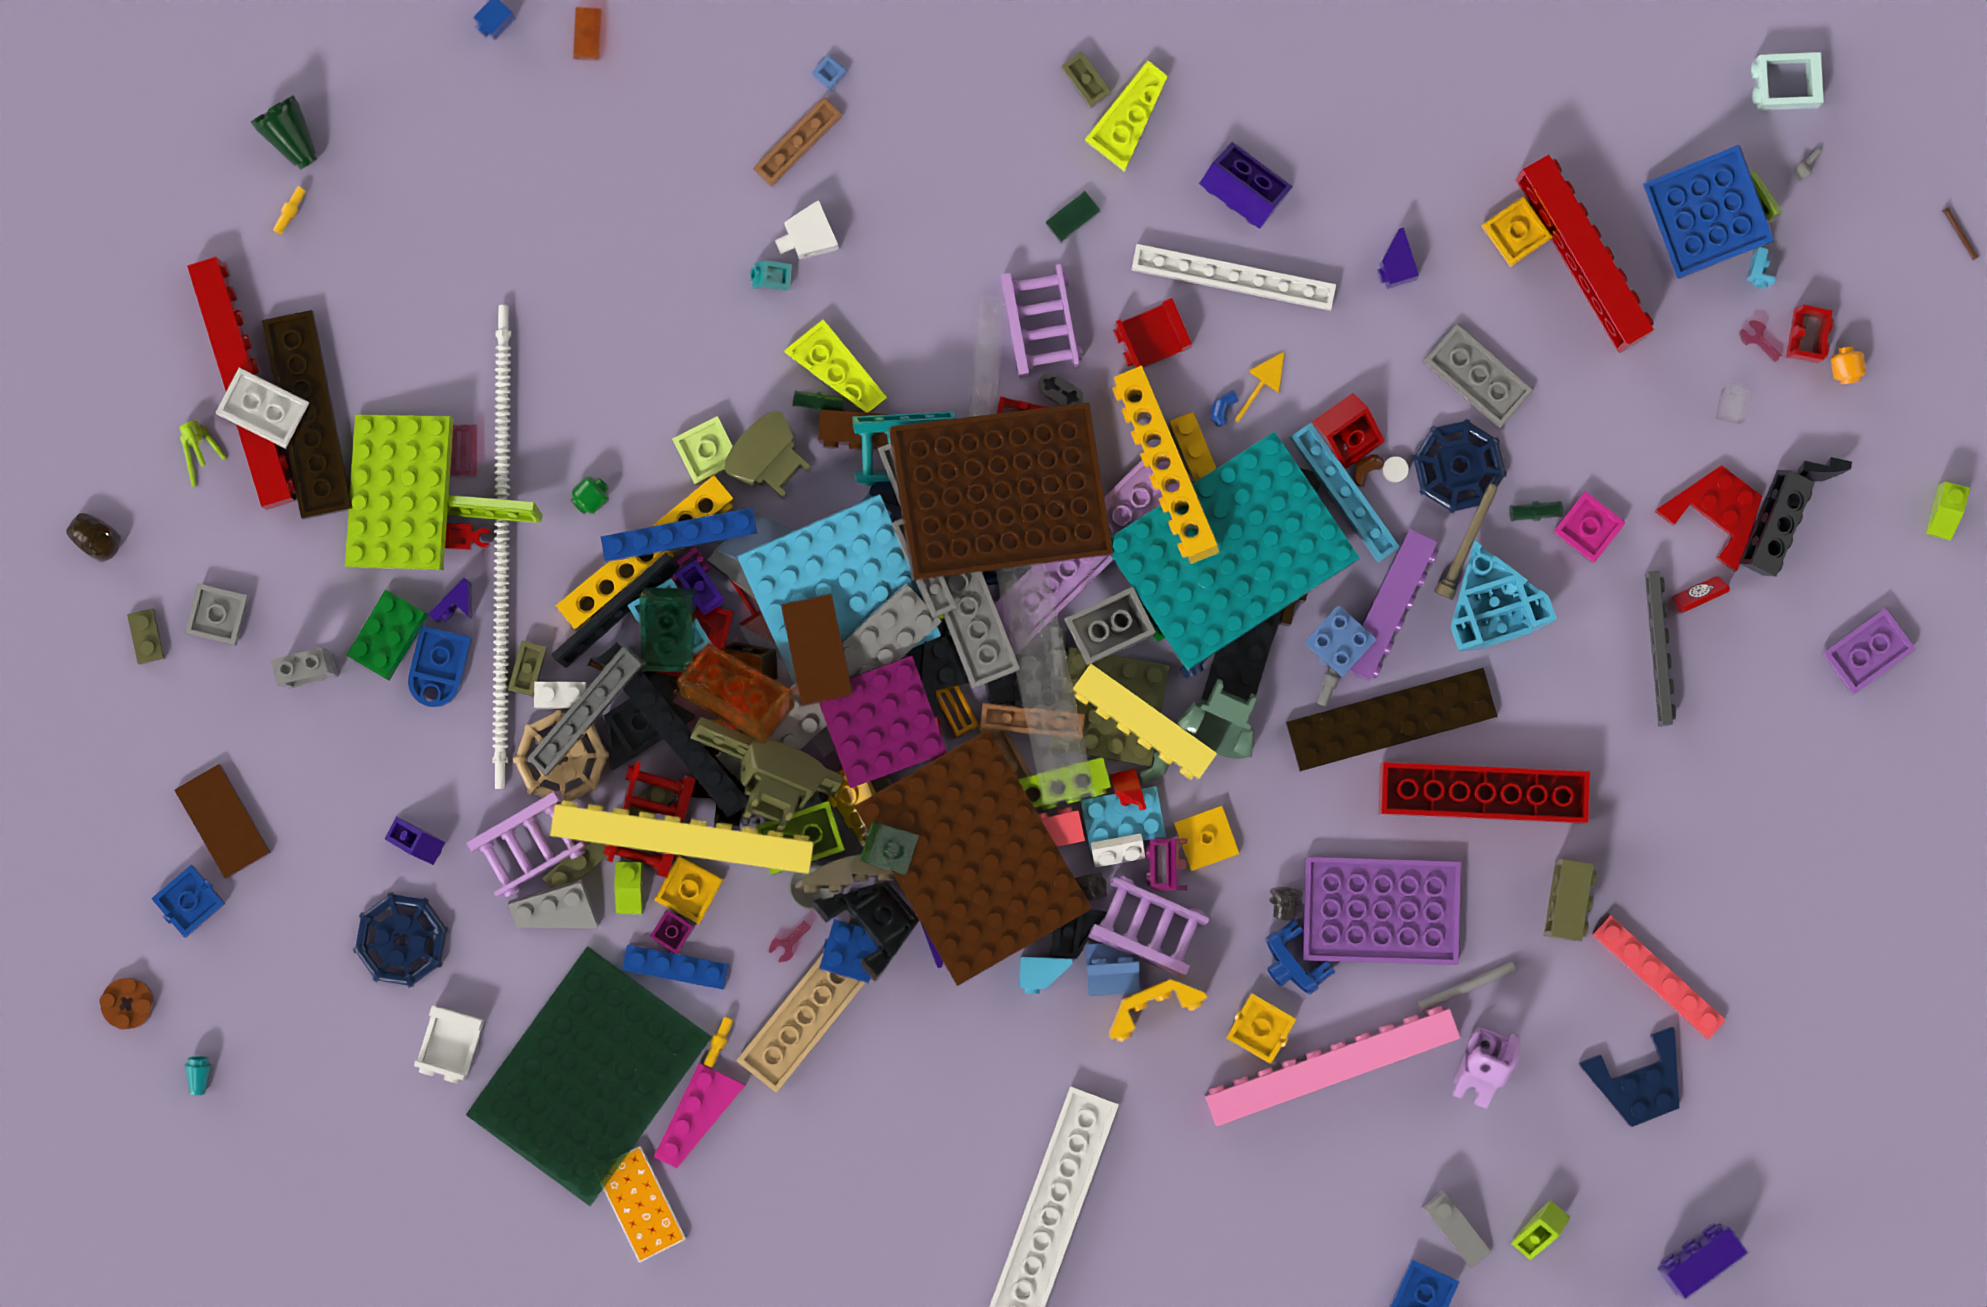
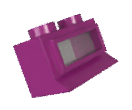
[1146,838,1188,891]

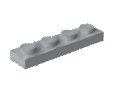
[891,519,957,619]

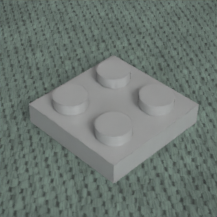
[185,583,249,646]

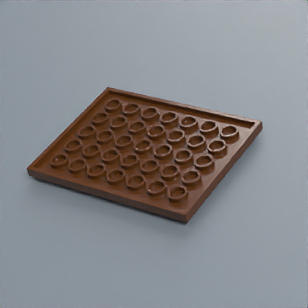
[889,403,1113,581]
[854,729,1092,986]

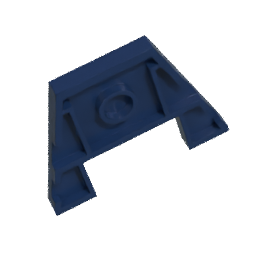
[1578,1027,1679,1127]

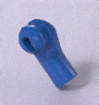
[1210,390,1239,427]

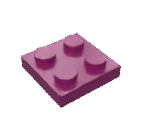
[1553,491,1626,563]

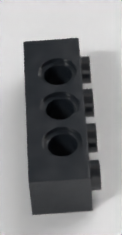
[1739,470,1815,577]

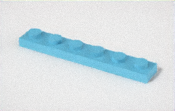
[1289,423,1400,563]

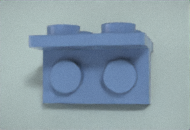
[1305,606,1376,677]
[1085,943,1140,996]

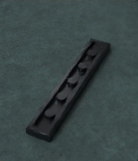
[551,553,680,668]

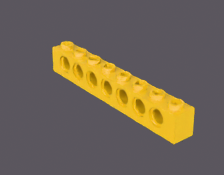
[1112,365,1220,564]
[555,475,735,631]

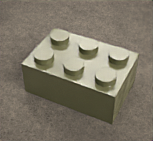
[1543,859,1597,942]

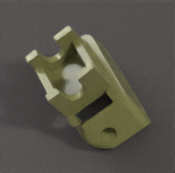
[724,411,811,499]
[740,739,828,832]

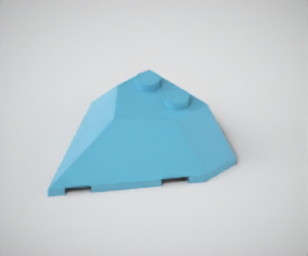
[1450,540,1557,651]

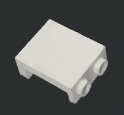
[414,1005,485,1084]

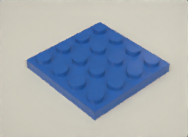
[1643,145,1775,279]

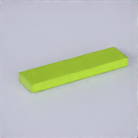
[447,495,543,523]

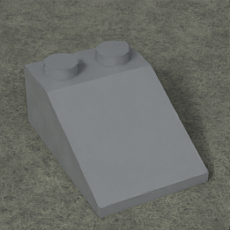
[1064,587,1156,665]

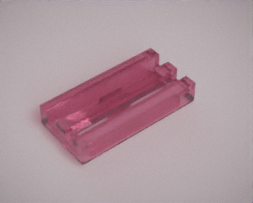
[450,424,477,476]

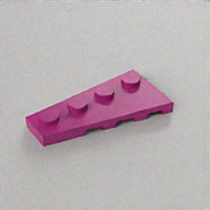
[654,1063,746,1168]

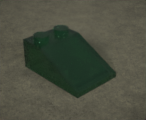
[640,587,696,672]

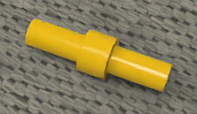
[273,186,306,235]
[704,1016,734,1068]

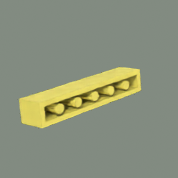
[1072,664,1217,780]

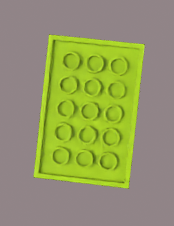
[345,415,454,571]

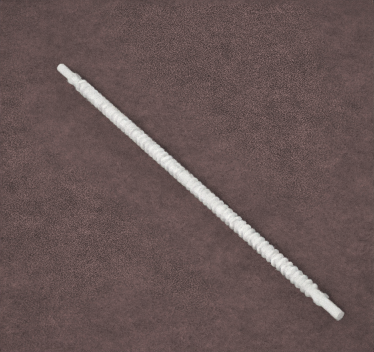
[492,305,511,789]

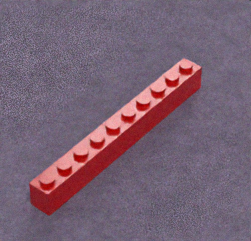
[187,256,296,510]

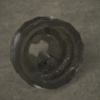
[1269,887,1303,920]

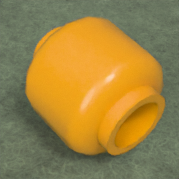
[1831,346,1867,384]

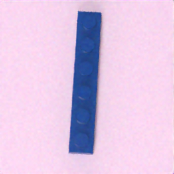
[600,508,758,563]

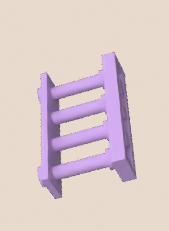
[1001,264,1083,378]
[466,791,590,898]
[1088,876,1210,978]

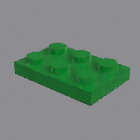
[346,589,428,681]

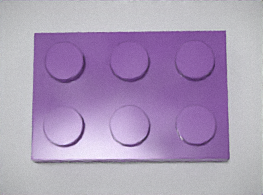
[1822,608,1916,695]

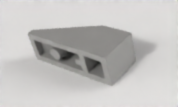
[1422,1190,1491,1268]

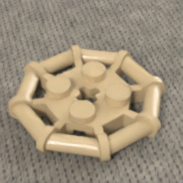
[513,709,609,805]

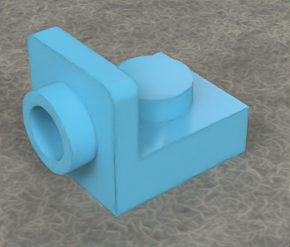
[1746,247,1776,289]

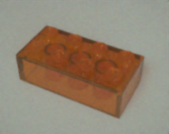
[677,643,795,744]

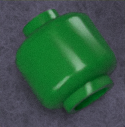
[571,477,609,514]

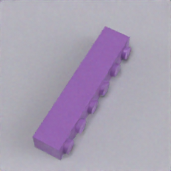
[1348,529,1439,682]

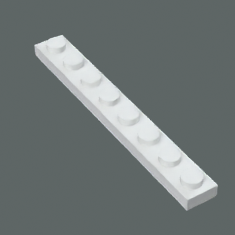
[1131,244,1336,311]

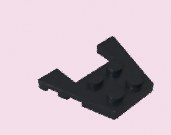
[920,635,1014,718]
[811,881,919,982]

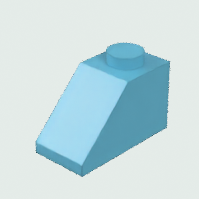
[1019,957,1072,994]

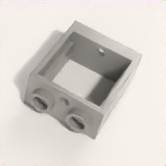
[271,647,338,689]

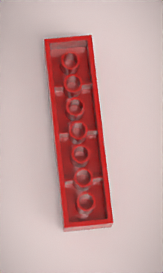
[1516,154,1654,353]
[1378,762,1590,824]

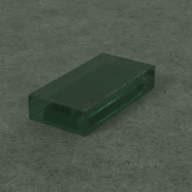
[1045,191,1101,243]

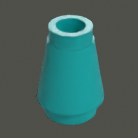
[185,1056,211,1095]

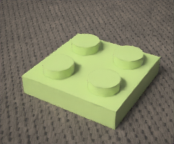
[672,416,733,485]

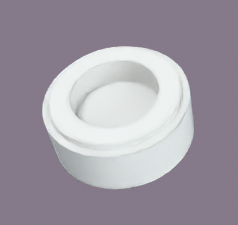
[1382,457,1409,483]

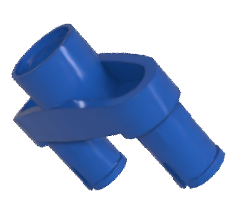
[1266,919,1335,995]

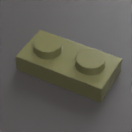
[1061,51,1111,109]
[127,608,165,665]
[508,641,547,697]

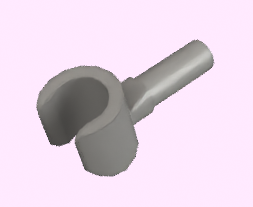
[1794,148,1821,181]

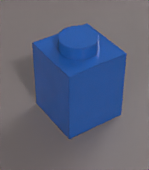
[473,0,516,40]

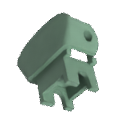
[1176,678,1257,759]

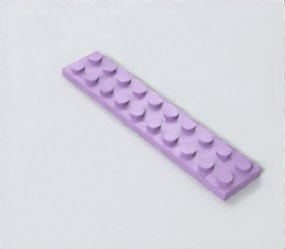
[995,444,1194,655]

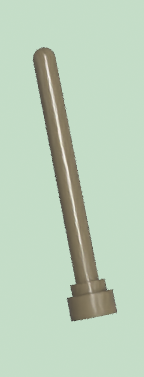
[1434,484,1497,600]

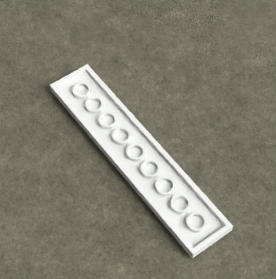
[989,1086,1119,1307]

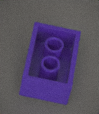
[1658,1223,1748,1299]

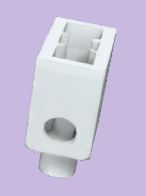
[775,201,839,259]

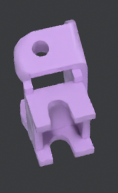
[1453,1028,1520,1109]

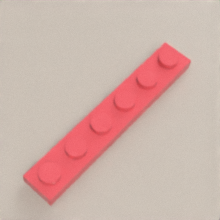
[1592,915,1726,1039]

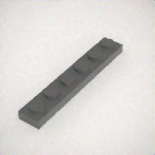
[1645,571,1676,727]
[527,645,645,776]

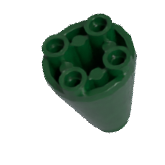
[251,95,318,170]

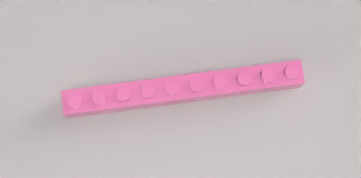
[1205,1006,1460,1126]

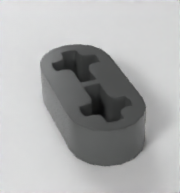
[1039,373,1083,406]

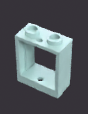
[1751,52,1824,110]

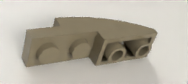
[795,853,894,893]

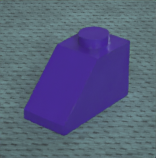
[1377,227,1419,289]
[385,816,445,865]

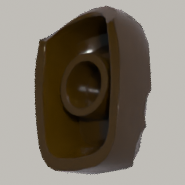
[66,513,120,562]

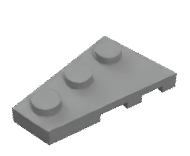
[508,879,599,929]

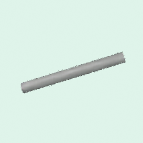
[1417,961,1516,1011]

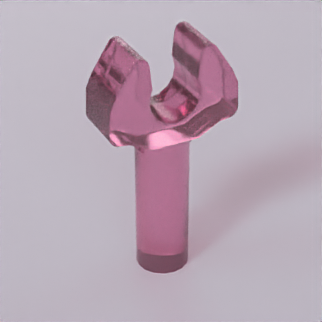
[1739,320,1782,362]
[769,920,811,963]

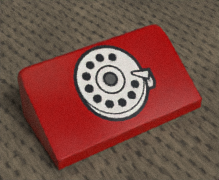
[1672,576,1730,614]

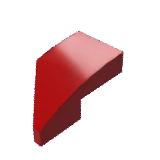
[1110,768,1147,810]

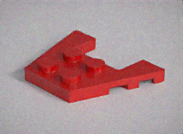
[1655,465,1763,572]

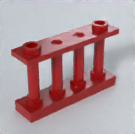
[603,761,696,878]

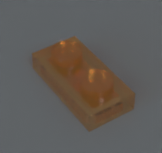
[573,7,602,60]

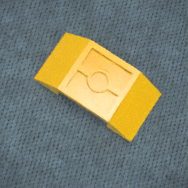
[1108,979,1207,1042]

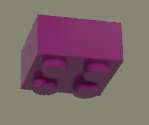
[650,910,695,954]

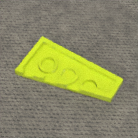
[1085,61,1168,172]
[784,320,887,413]

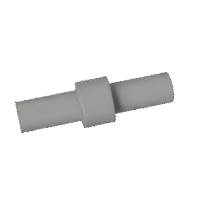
[1317,667,1339,707]

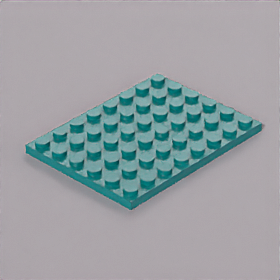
[1111,431,1360,671]

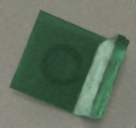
[860,822,919,875]

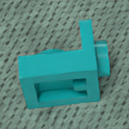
[750,260,792,291]

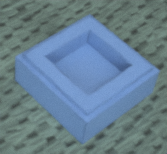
[812,54,847,91]

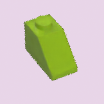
[1925,481,1970,541]
[614,862,644,914]
[1511,1200,1571,1261]

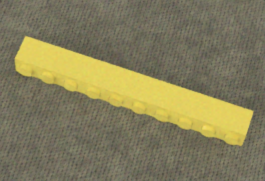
[550,801,814,874]

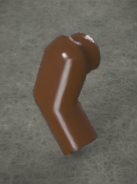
[1353,454,1384,487]

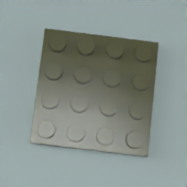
[1050,647,1170,767]

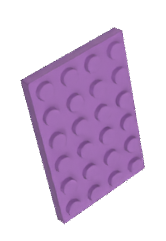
[1303,857,1461,965]

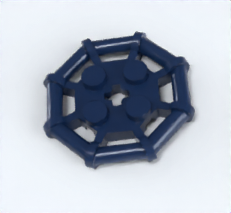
[1412,419,1507,514]
[353,892,449,988]

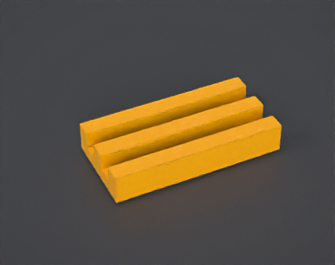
[935,686,979,738]

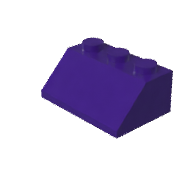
[1199,142,1293,229]

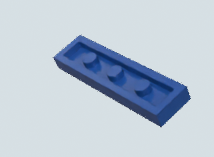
[622,945,729,990]

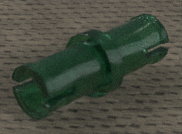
[792,390,845,412]
[1509,501,1563,521]

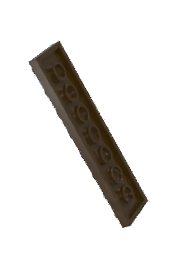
[262,310,352,520]
[1285,668,1498,772]

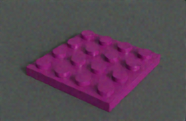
[819,655,947,788]

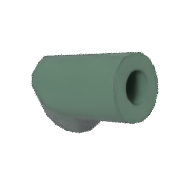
[1139,750,1169,784]

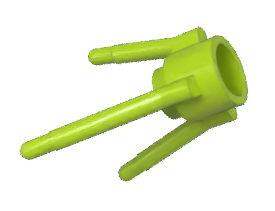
[179,420,226,487]

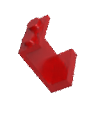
[1113,298,1192,369]

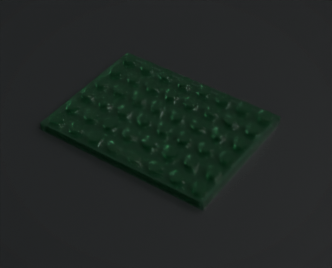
[466,946,713,1206]

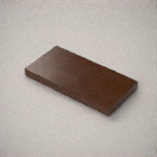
[781,594,853,707]
[174,764,271,879]

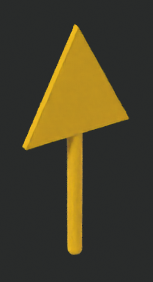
[1235,352,1284,422]

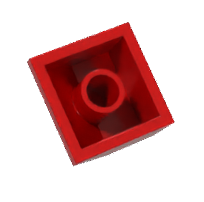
[1312,393,1385,469]

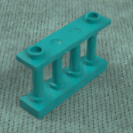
[852,411,957,486]

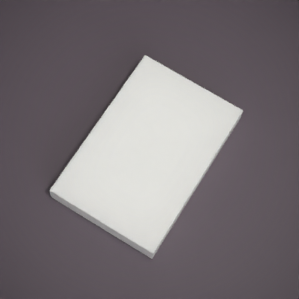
[216,368,309,449]

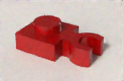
[445,523,491,551]

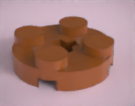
[100,978,154,1029]

